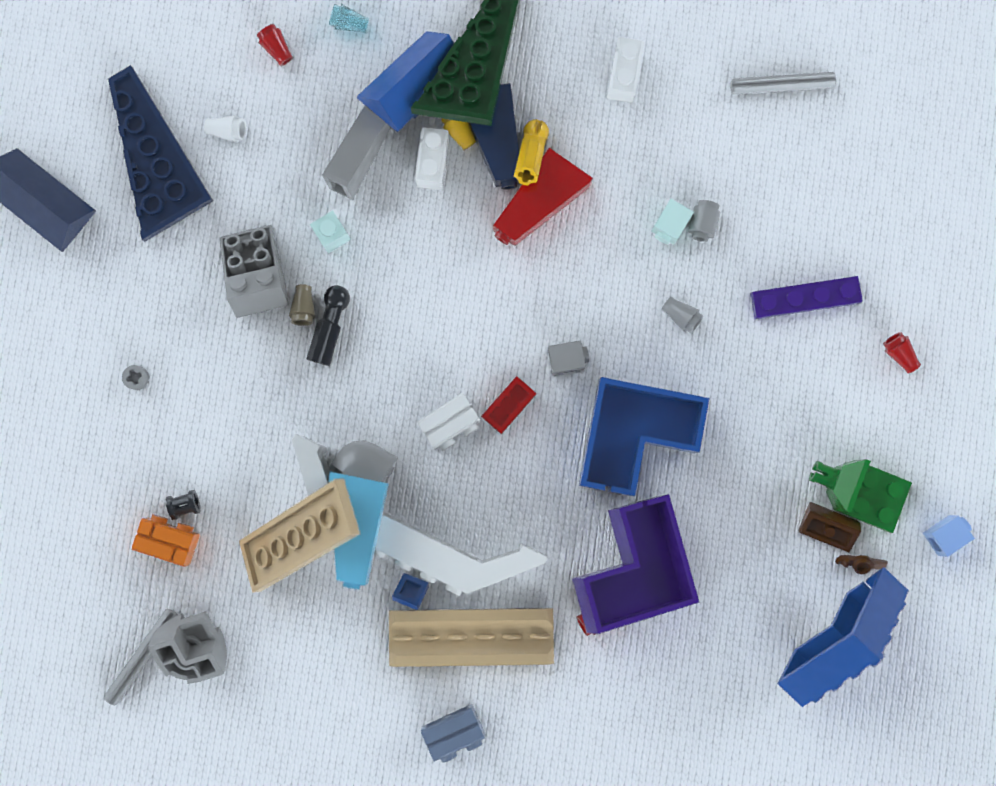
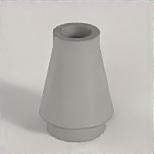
[662,297,703,333]

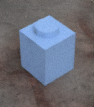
[923,515,975,557]

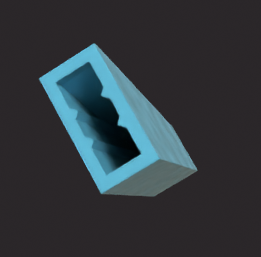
[329,472,389,590]

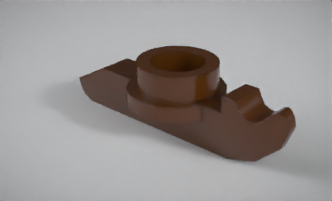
[835,555,888,574]

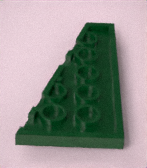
[411,0,520,126]

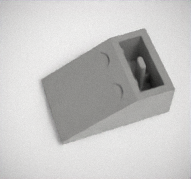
[219,225,289,318]

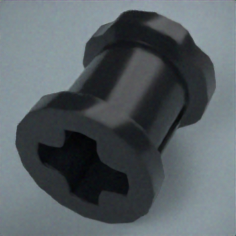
[166,490,201,520]

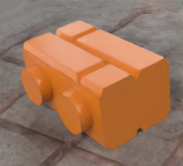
[132,514,200,566]

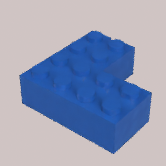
[578,377,710,496]
[777,567,909,707]

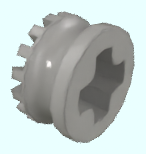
[122,365,150,390]

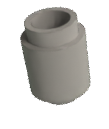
[688,200,721,242]

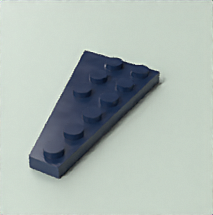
[108,65,213,242]

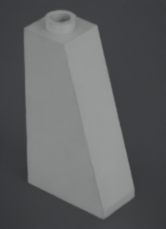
[322,106,391,200]

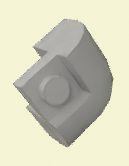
[328,440,398,482]
[148,611,227,684]

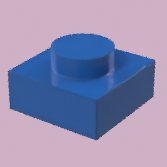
[392,573,429,610]

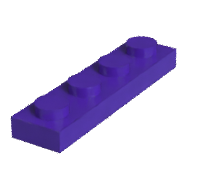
[750,276,863,319]

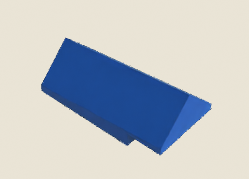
[357,31,454,132]

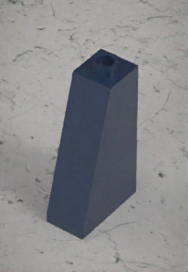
[469,83,519,190]

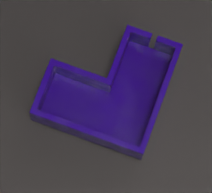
[572,494,700,634]

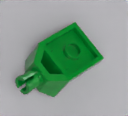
[809,459,912,533]

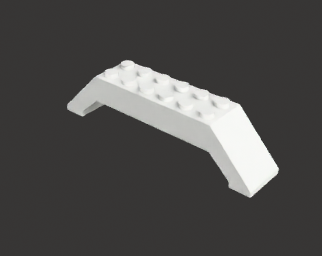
[292,434,548,596]

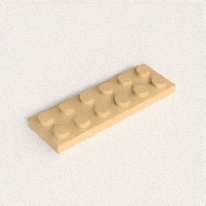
[239,479,360,593]

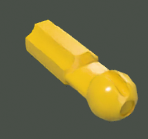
[514,119,549,186]

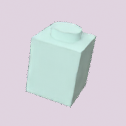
[651,199,694,245]
[310,210,351,253]

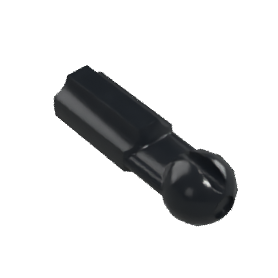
[306,285,350,366]

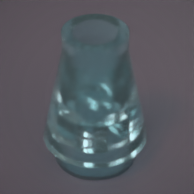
[329,3,370,33]

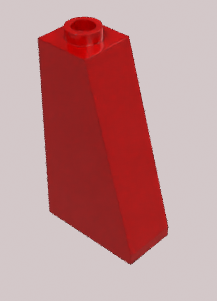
[493,148,593,246]

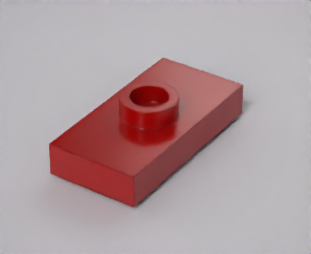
[481,376,537,434]

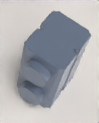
[421,704,485,763]

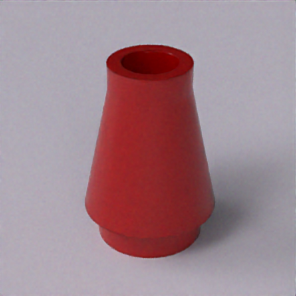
[257,24,293,66]
[883,332,921,373]

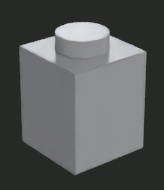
[548,340,589,375]

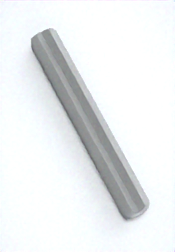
[730,72,836,95]
[104,608,178,706]

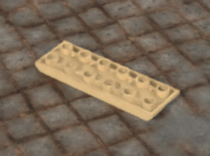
[389,608,554,667]

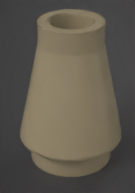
[289,284,316,326]

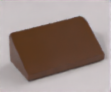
[798,502,861,553]

